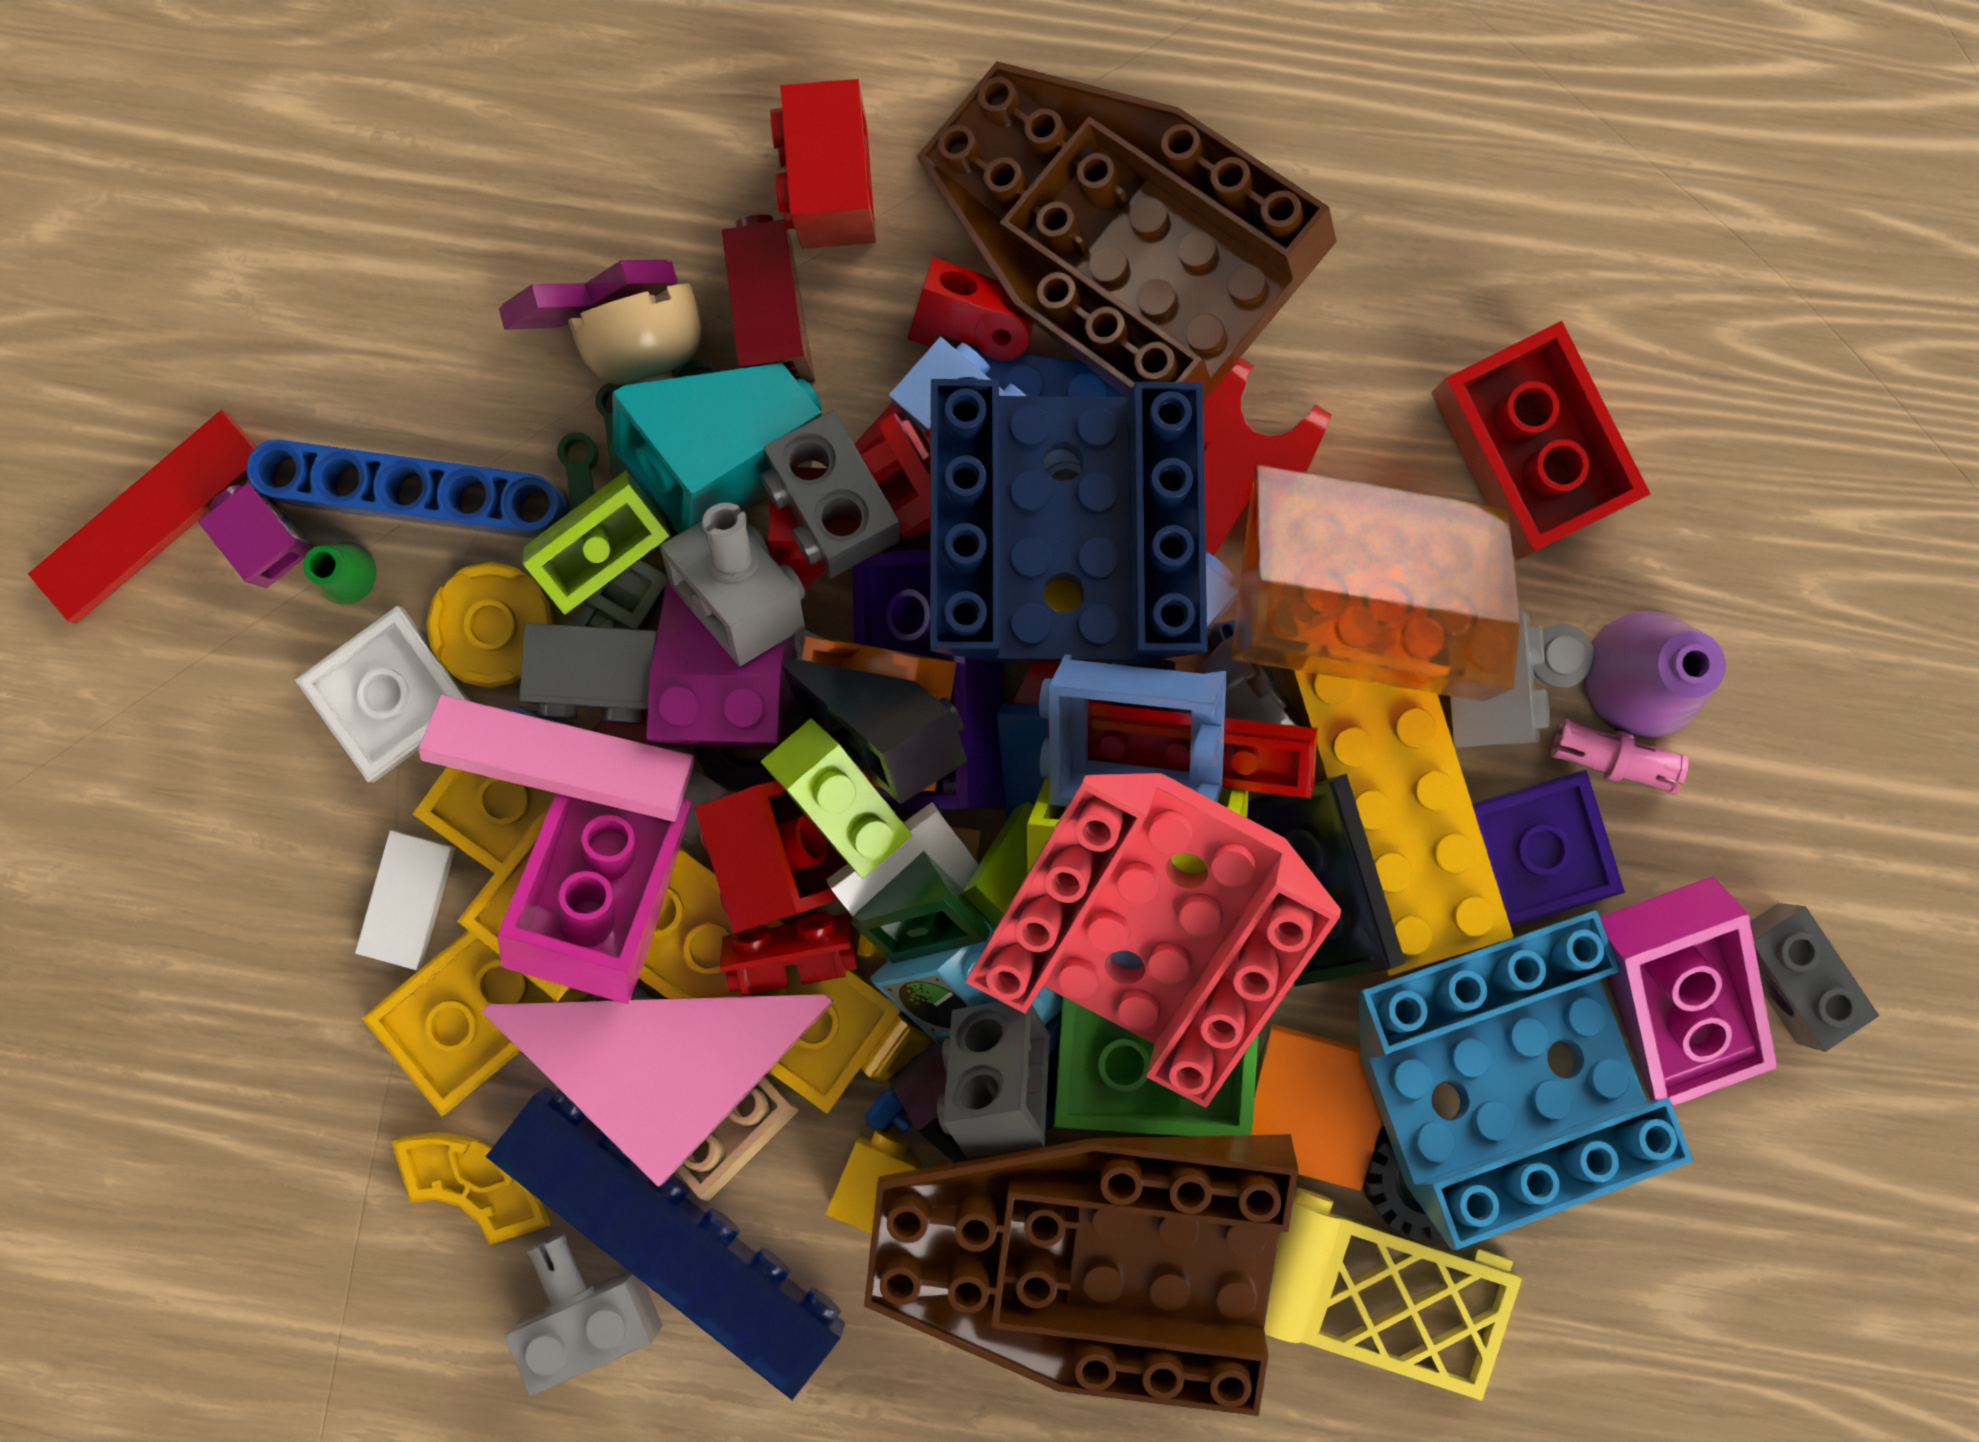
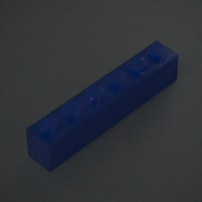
[485,1087,845,1401]

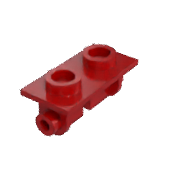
[720,913,858,996]

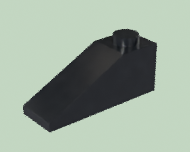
[781,658,968,804]

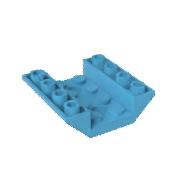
[1358,910,1693,1250]

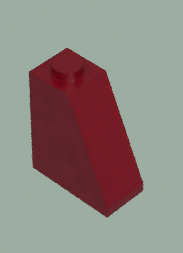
[722,214,816,383]

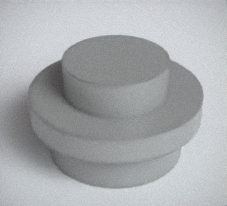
[1534,624,1594,688]

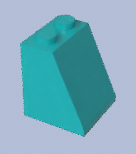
[613,363,822,534]

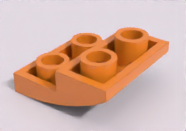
[1252,1024,1382,1191]

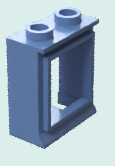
[1039,654,1226,807]

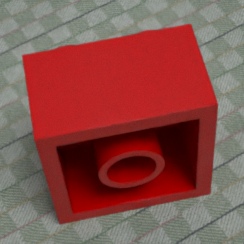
[770,79,876,249]
[694,781,848,934]

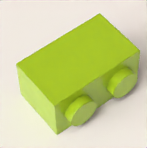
[523,470,670,615]
[760,718,913,879]

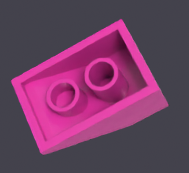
[497,793,692,1004]
[1600,876,1778,1106]

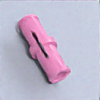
[1550,718,1689,795]

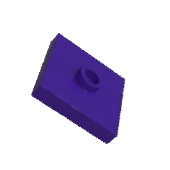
[1472,770,1625,927]

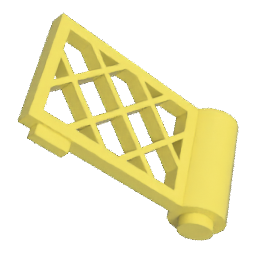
[1264,1188,1522,1401]

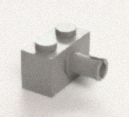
[660,503,805,667]
[504,1233,663,1397]

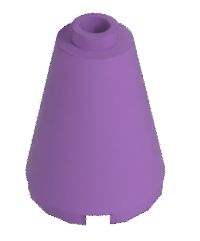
[1583,611,1726,737]

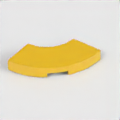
[391,1132,555,1245]

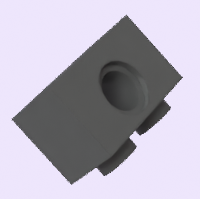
[1750,903,1879,1052]

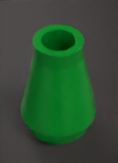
[303,542,376,605]

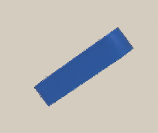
[247,440,570,538]

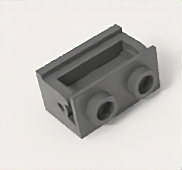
[519,623,657,723]

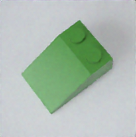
[1053,996,1259,1136]

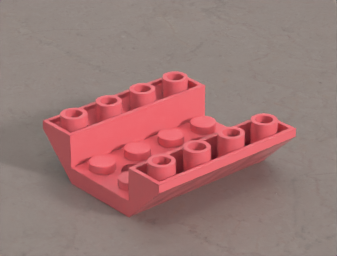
[965,773,1341,1108]

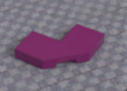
[498,260,678,330]

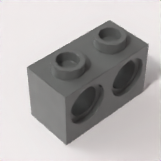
[760,410,899,579]
[937,1001,1050,1159]

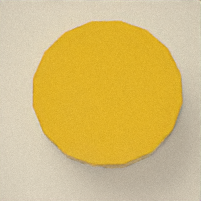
[426,562,557,689]

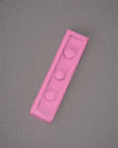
[418,695,694,822]

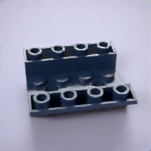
[930,379,1207,664]

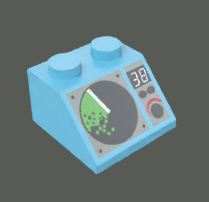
[870,907,1062,1044]

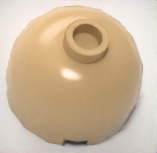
[568,283,702,385]

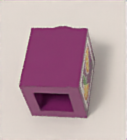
[198,482,314,588]

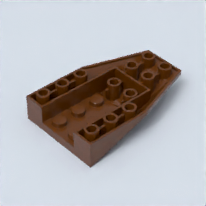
[917,61,1337,402]
[864,1134,1298,1416]

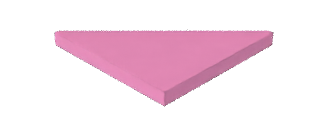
[481,994,835,1186]

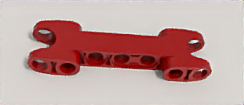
[1013,357,1332,706]

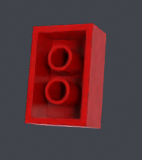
[1431,321,1651,561]

